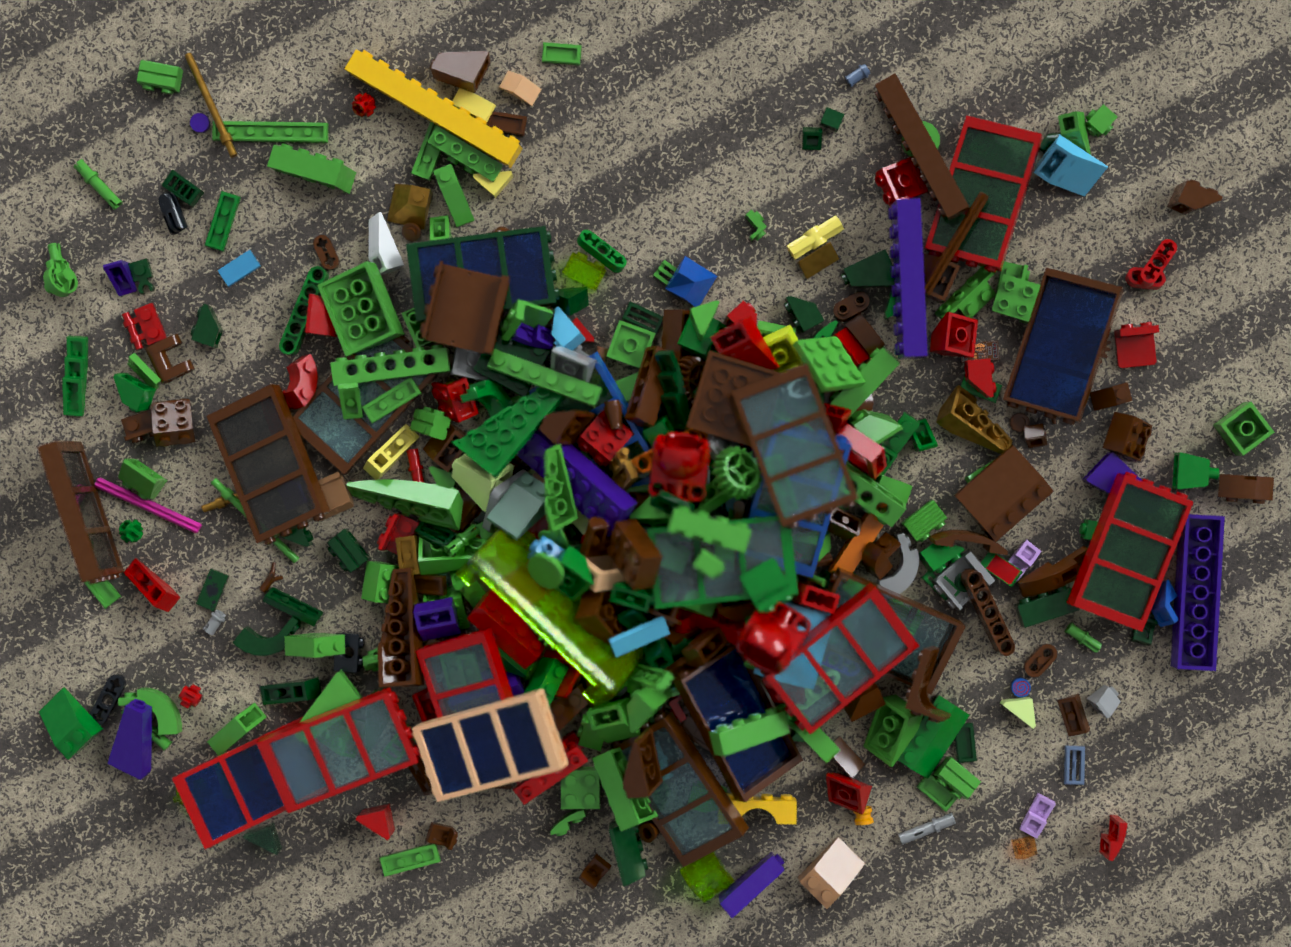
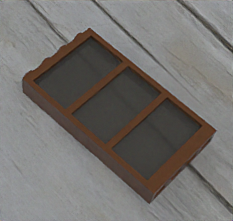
[206,384,331,545]
[37,440,124,585]

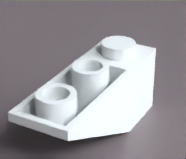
[369,212,404,275]

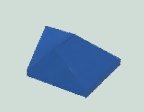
[665,256,717,307]

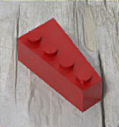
[467,585,545,669]

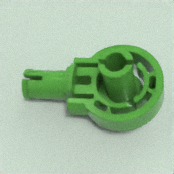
[43,243,78,297]

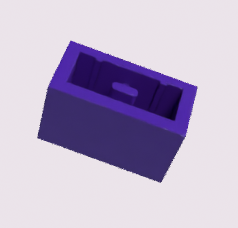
[413,597,461,641]

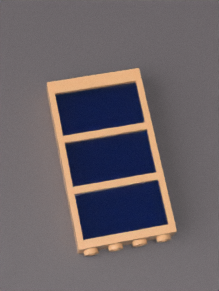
[412,689,568,802]

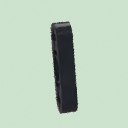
[90,674,126,725]

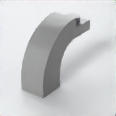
[876,532,919,599]

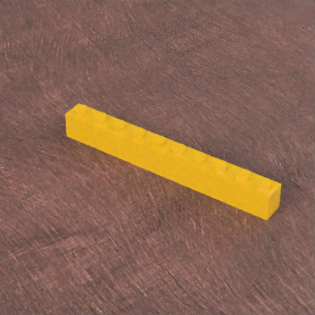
[345,49,523,168]

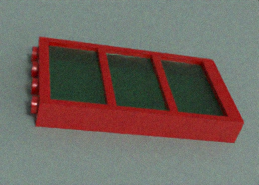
[925,115,1043,273]
[1066,472,1194,632]

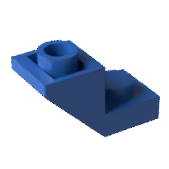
[1151,579,1179,627]

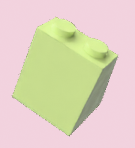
[452,454,514,512]

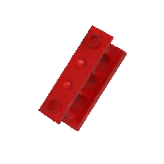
[513,730,588,805]

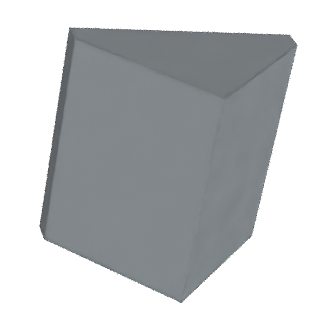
[551,346,597,383]

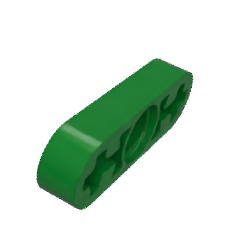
[577,230,627,273]

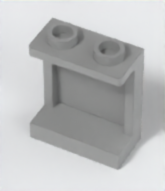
[932,551,995,610]

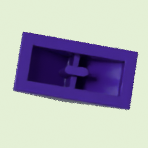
[103,260,137,296]

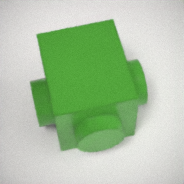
[1085,104,1117,137]

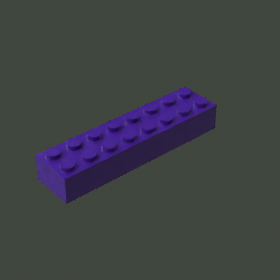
[888,198,928,360]
[516,429,638,537]
[1171,514,1225,671]

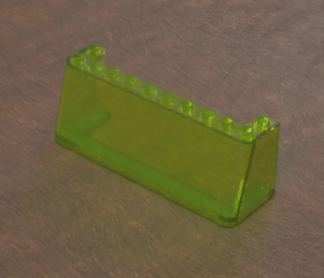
[455,528,645,707]

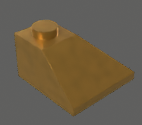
[387,184,433,230]

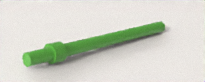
[211,478,299,563]

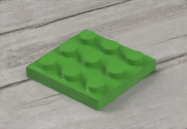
[793,336,866,392]

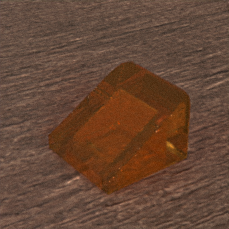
[1011,836,1038,859]

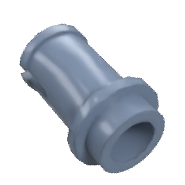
[845,64,871,87]

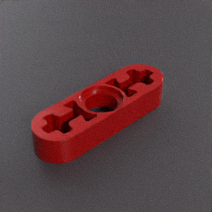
[1138,239,1177,287]

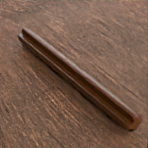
[924,192,989,296]

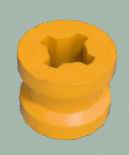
[853,806,874,825]

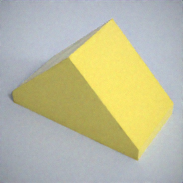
[473,171,513,198]

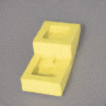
[452,88,496,122]

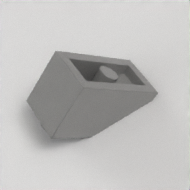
[1086,685,1121,719]

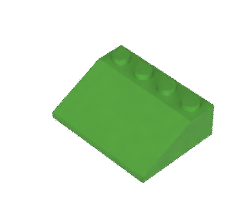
[317,261,404,357]

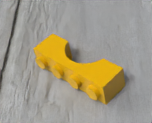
[718,793,797,824]

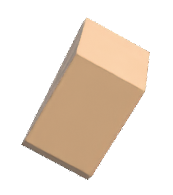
[499,71,542,106]

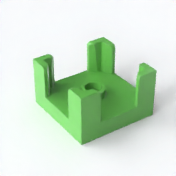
[606,320,656,369]

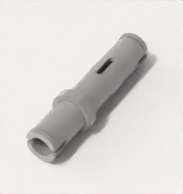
[898,813,956,845]

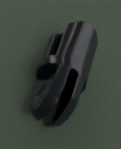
[158,192,188,235]

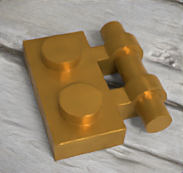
[609,448,638,492]

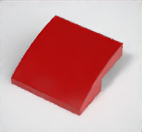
[1099,815,1128,861]

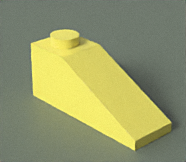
[363,424,420,480]

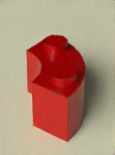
[283,354,318,409]

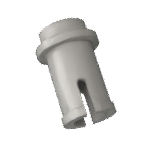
[203,610,226,635]

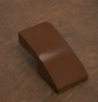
[845,313,885,356]

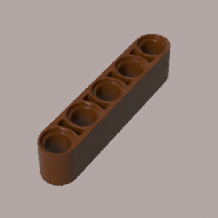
[961,568,1015,656]

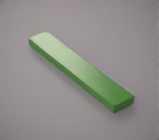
[212,121,328,143]

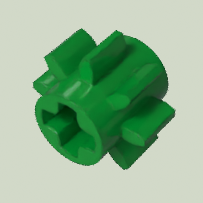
[119,519,143,543]

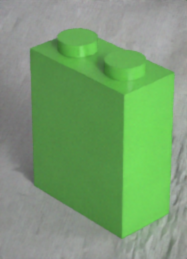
[285,633,345,658]

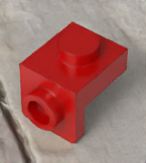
[668,695,687,722]

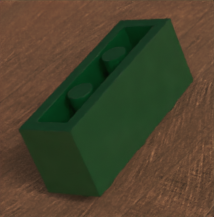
[1014,585,1080,628]

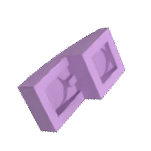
[1008,540,1042,582]
[1020,793,1056,839]

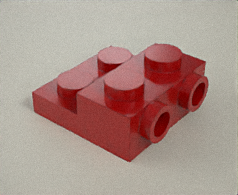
[875,156,928,208]

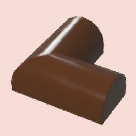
[580,517,611,558]

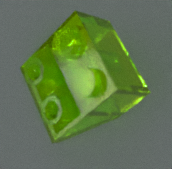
[679,852,735,903]

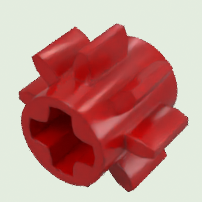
[351,93,376,117]
[178,684,203,709]

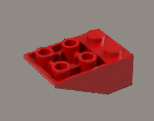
[710,315,779,370]

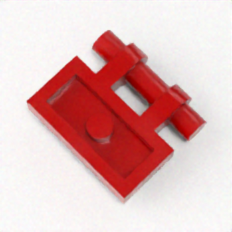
[122,303,167,351]

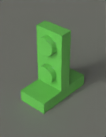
[449,567,487,608]

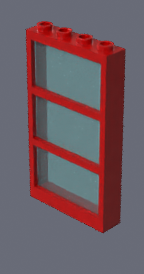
[760,583,919,735]
[415,627,534,784]
[257,687,421,813]

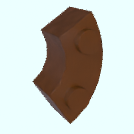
[1218,474,1274,504]

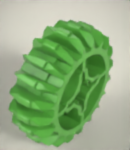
[711,446,763,500]

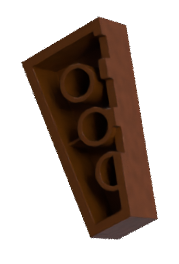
[520,683,591,745]

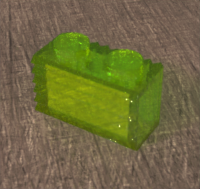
[562,251,607,292]

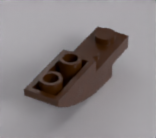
[1017,546,1088,597]

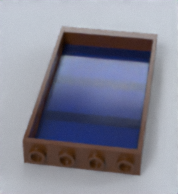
[1003,267,1123,425]
[673,642,803,802]

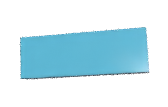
[609,616,670,657]

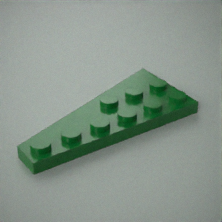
[452,387,565,479]

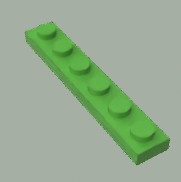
[487,349,602,407]

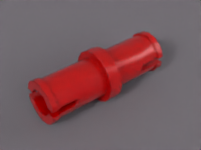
[406,448,424,482]

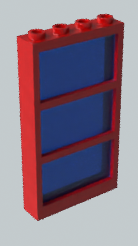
[172,716,337,849]

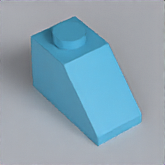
[552,307,586,351]

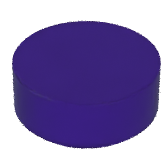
[190,113,211,133]

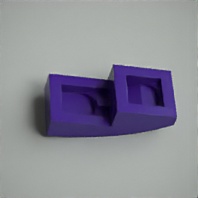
[512,323,554,349]

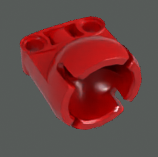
[649,432,711,502]
[736,602,811,675]

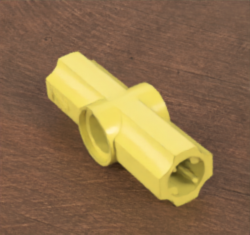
[786,215,844,260]

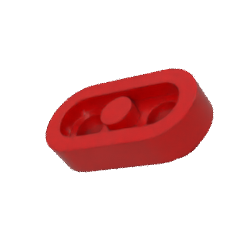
[1125,267,1166,290]

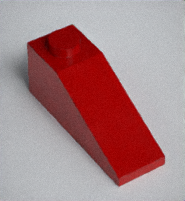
[124,558,181,612]

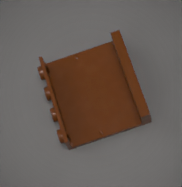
[420,261,510,356]

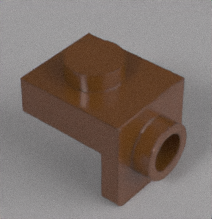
[425,822,458,850]
[579,854,612,889]

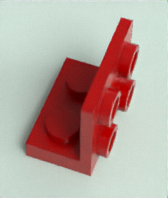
[431,377,479,423]
[377,513,420,554]

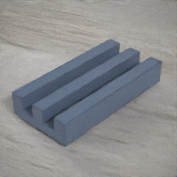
[1064,745,1085,785]

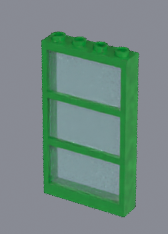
[647,514,798,609]

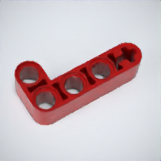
[674,608,746,645]

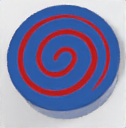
[1011,678,1031,697]

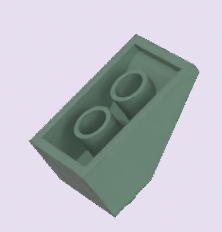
[487,472,546,540]

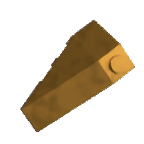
[936,385,1013,454]

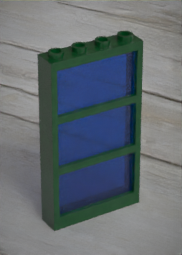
[406,226,560,324]

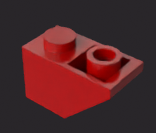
[964,358,996,398]

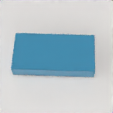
[218,250,261,287]

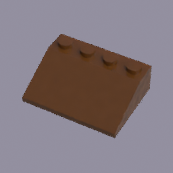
[954,445,1054,542]

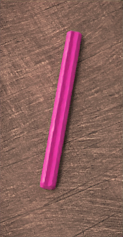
[94,478,202,533]

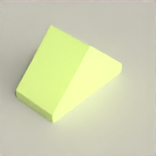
[1000,697,1036,729]

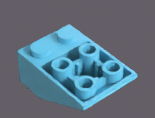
[1034,135,1108,196]

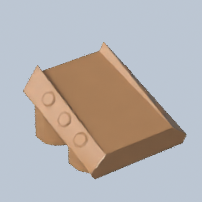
[306,471,354,521]

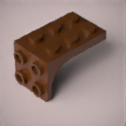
[905,646,951,723]

